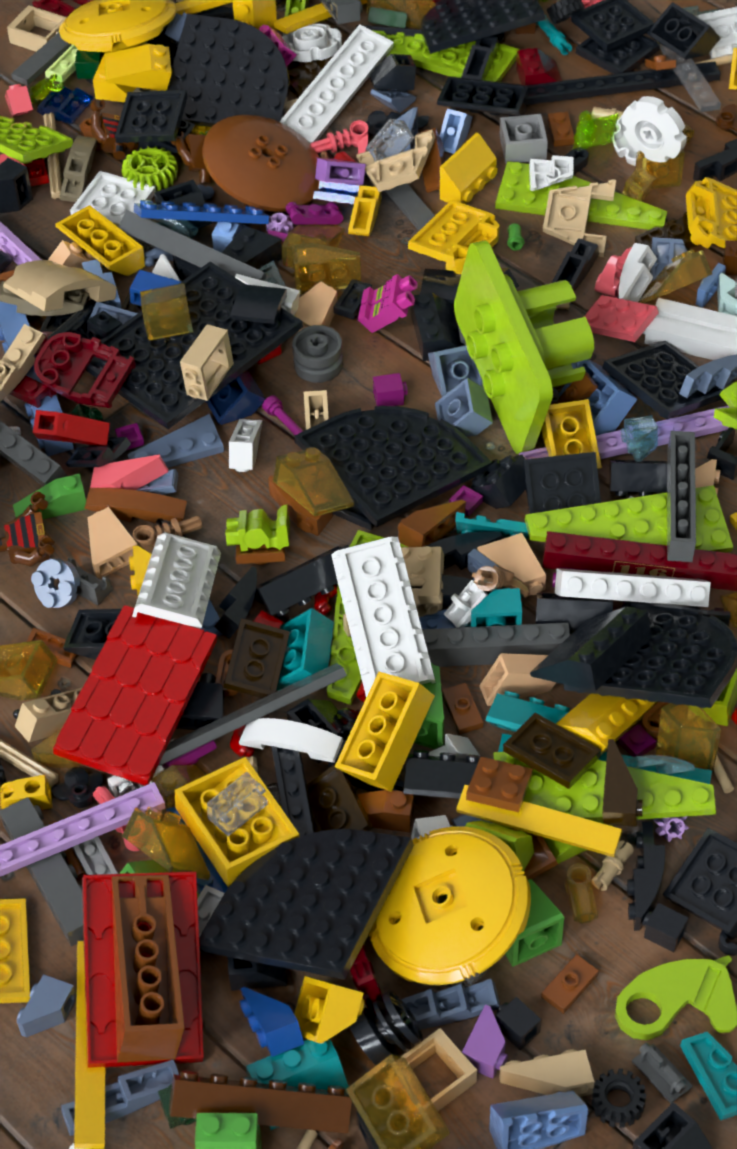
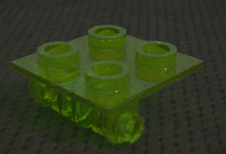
[573,111,618,149]

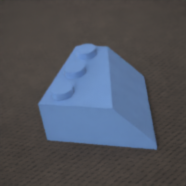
[559,359,637,435]
[489,1091,588,1149]

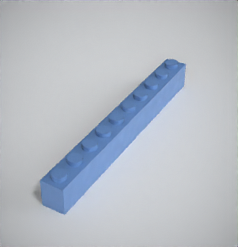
[0,302,74,456]

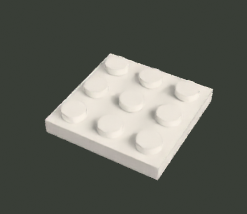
[70,171,156,227]

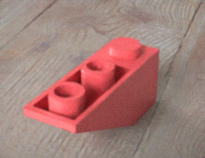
[90,454,168,490]

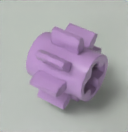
[266,213,293,236]
[653,816,689,842]

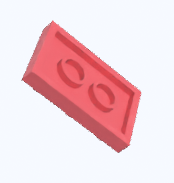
[584,295,659,342]

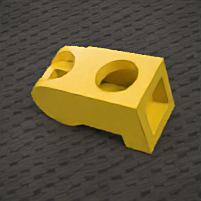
[0,775,52,810]

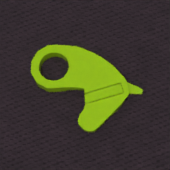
[615,955,737,1041]

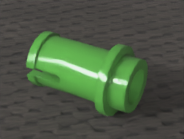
[507,224,524,251]

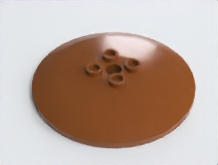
[202,115,323,212]

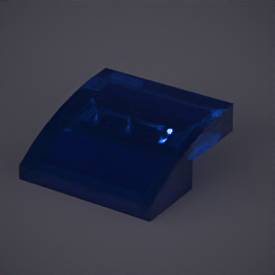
[37,83,94,123]
[313,180,365,205]

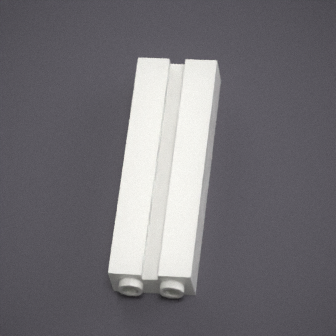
[642,298,737,360]

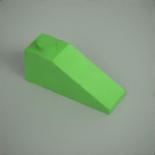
[13,474,87,519]

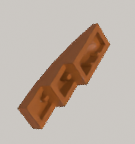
[84,488,187,523]

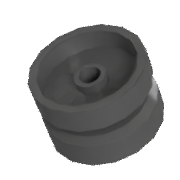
[292,325,343,383]

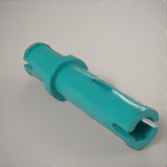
[536,15,572,55]

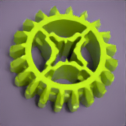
[122,146,178,191]

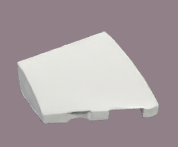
[529,156,573,191]

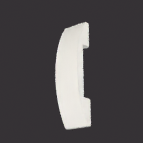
[239,718,343,763]

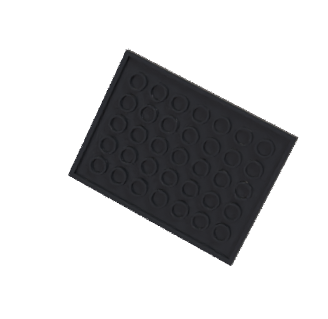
[86,261,303,429]

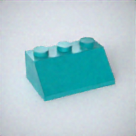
[276,608,334,691]
[486,691,570,732]
[246,1039,351,1130]

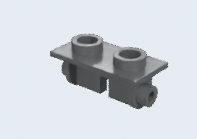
[632,1043,693,1104]

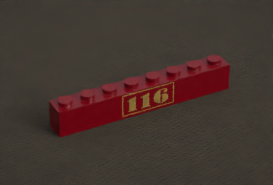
[542,531,737,591]

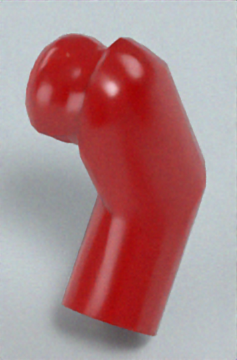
[314,585,337,615]
[230,726,254,757]

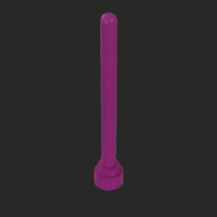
[262,395,303,435]

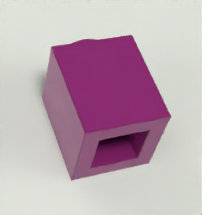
[373,373,408,406]

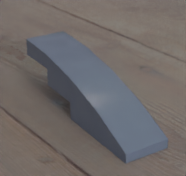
[679,354,737,398]
[401,979,500,1030]
[61,1060,179,1136]

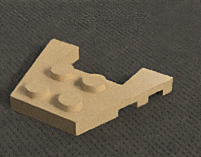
[356,130,435,192]
[543,180,616,257]
[401,546,444,604]

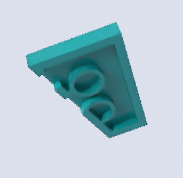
[455,512,529,539]
[680,1032,737,1121]

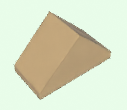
[304,390,329,430]

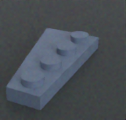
[127,414,224,468]

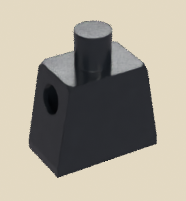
[176,673,225,730]

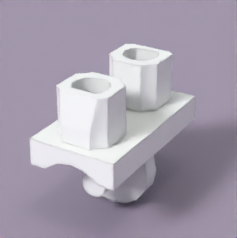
[444,580,488,628]

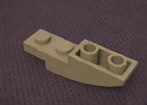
[60,135,98,202]
[0,281,89,316]

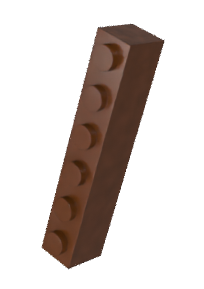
[169,1071,352,1133]

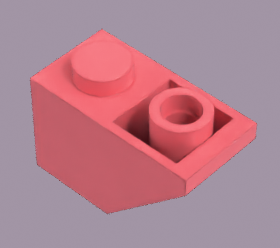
[5,84,33,117]

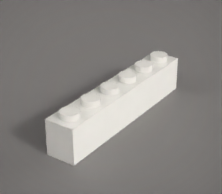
[555,568,711,607]

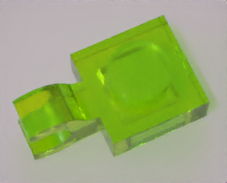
[29,74,64,103]

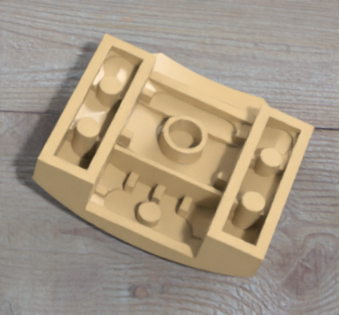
[3,260,117,312]

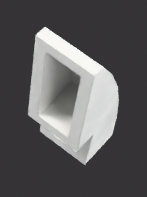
[619,243,657,302]

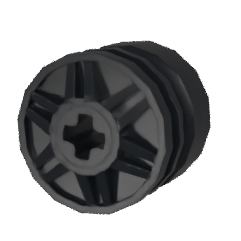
[350,990,424,1069]

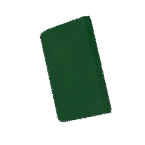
[368,7,410,29]

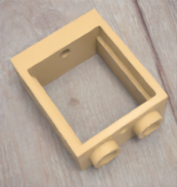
[7,5,67,52]
[180,324,234,401]
[385,1028,477,1123]

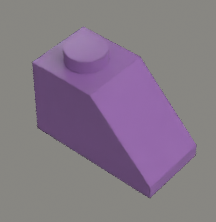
[315,158,366,185]
[462,1005,508,1079]

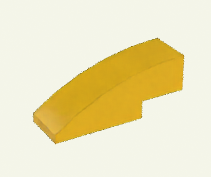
[348,185,382,236]

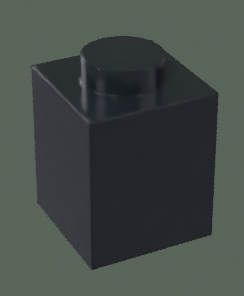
[642,903,689,953]
[496,997,541,1051]

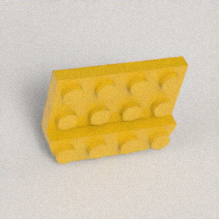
[686,177,737,249]
[408,200,500,274]
[0,898,30,1003]

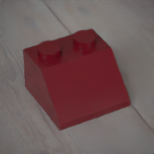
[516,48,562,85]

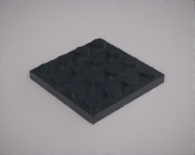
[602,341,722,420]

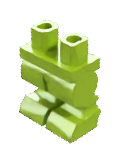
[225,504,290,551]

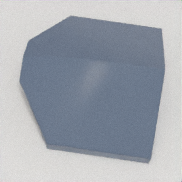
[370,89,416,113]
[650,237,691,283]

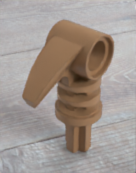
[133,516,202,554]
[471,565,529,598]

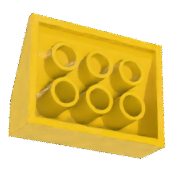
[175,757,299,887]

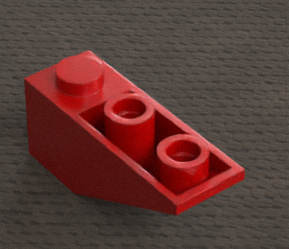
[33,410,110,446]

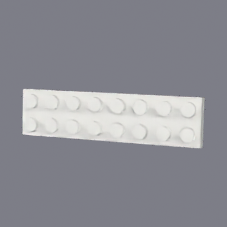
[280,25,394,144]

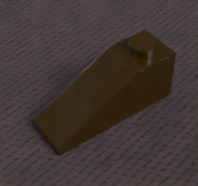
[602,739,643,827]

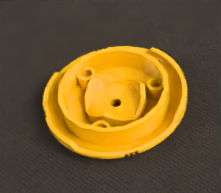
[59,0,177,52]
[369,826,531,985]

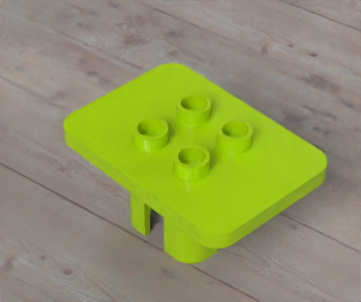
[454,240,594,455]

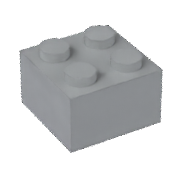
[500,114,548,164]

